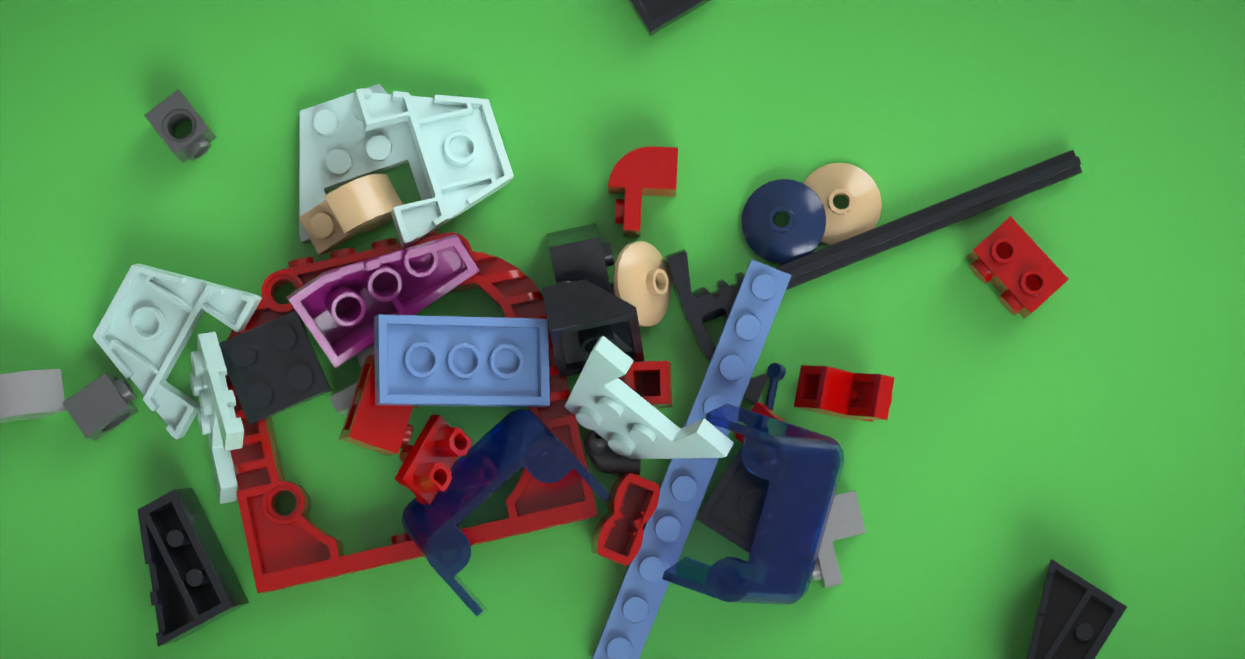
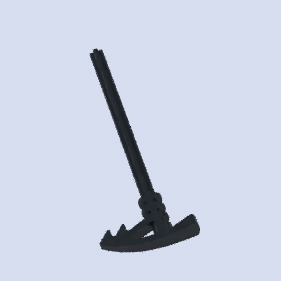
[665,150,1082,404]

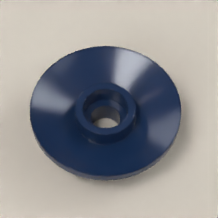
[742,179,826,264]

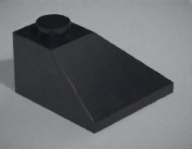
[542,279,645,377]

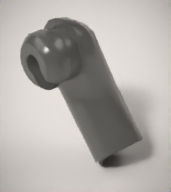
[584,430,641,475]

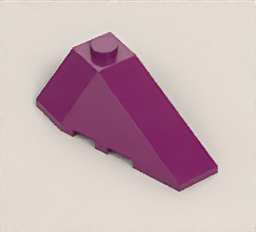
[287,234,480,368]

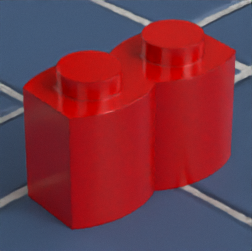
[591,473,660,566]

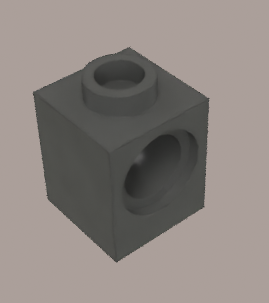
[144,90,216,162]
[62,373,138,441]

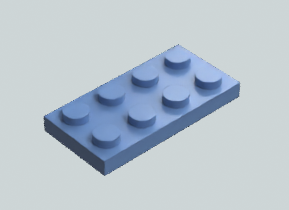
[374,314,550,407]

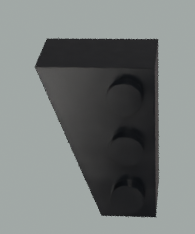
[137,488,249,647]

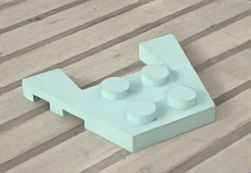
[299,84,432,244]
[354,88,514,248]
[93,263,262,439]
[189,332,244,504]
[565,336,734,459]

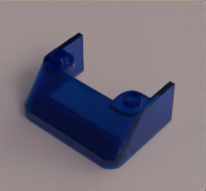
[662,403,844,605]
[402,409,611,617]

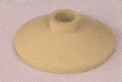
[803,163,882,246]
[613,241,671,327]

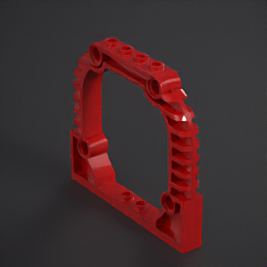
[225,229,599,593]

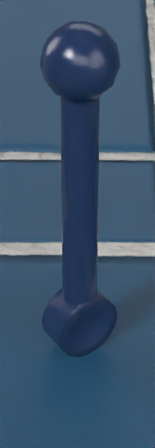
[765,363,786,411]

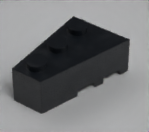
[547,223,615,295]
[1026,559,1127,659]

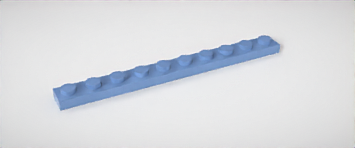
[591,259,792,659]

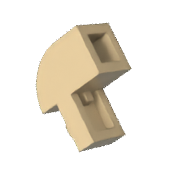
[299,174,403,255]

